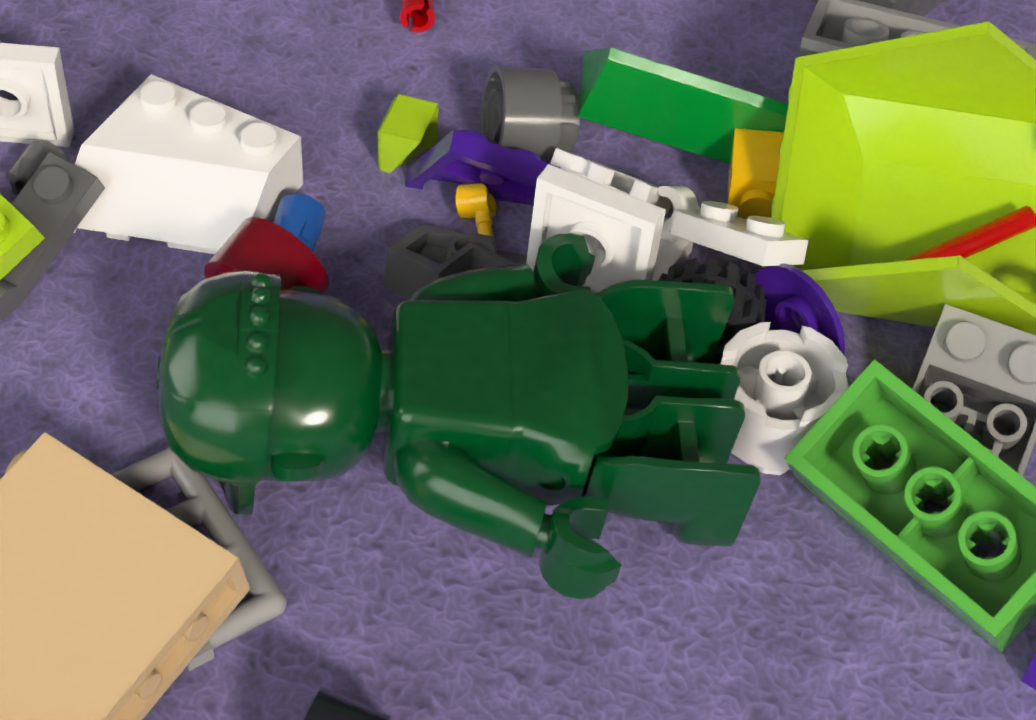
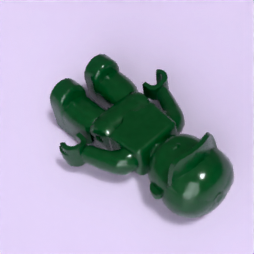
[156,233,761,599]

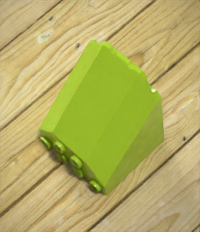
[762,21,1036,335]

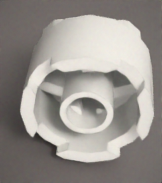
[721,322,849,475]

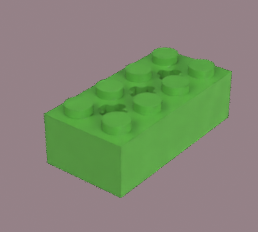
[784,359,1036,653]

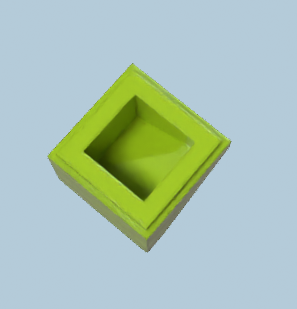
[378,94,439,173]

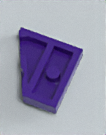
[405,129,561,205]

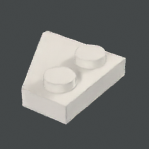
[550,148,672,215]

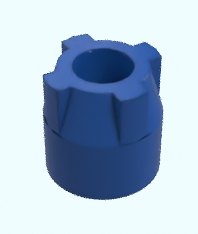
[273,194,326,252]

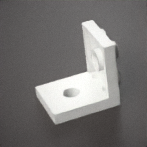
[0,43,74,147]
[526,164,693,295]

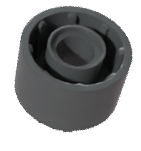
[480,65,580,163]

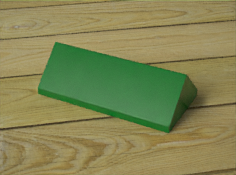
[578,47,788,164]

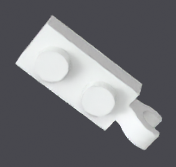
[658,186,808,266]

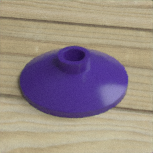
[754,263,845,355]

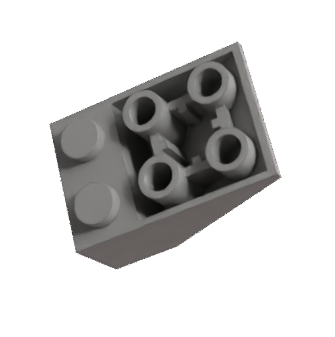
[882,304,1036,507]

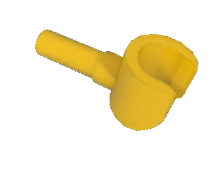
[456,183,497,250]

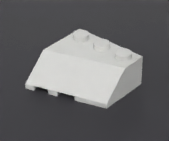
[74,74,303,254]

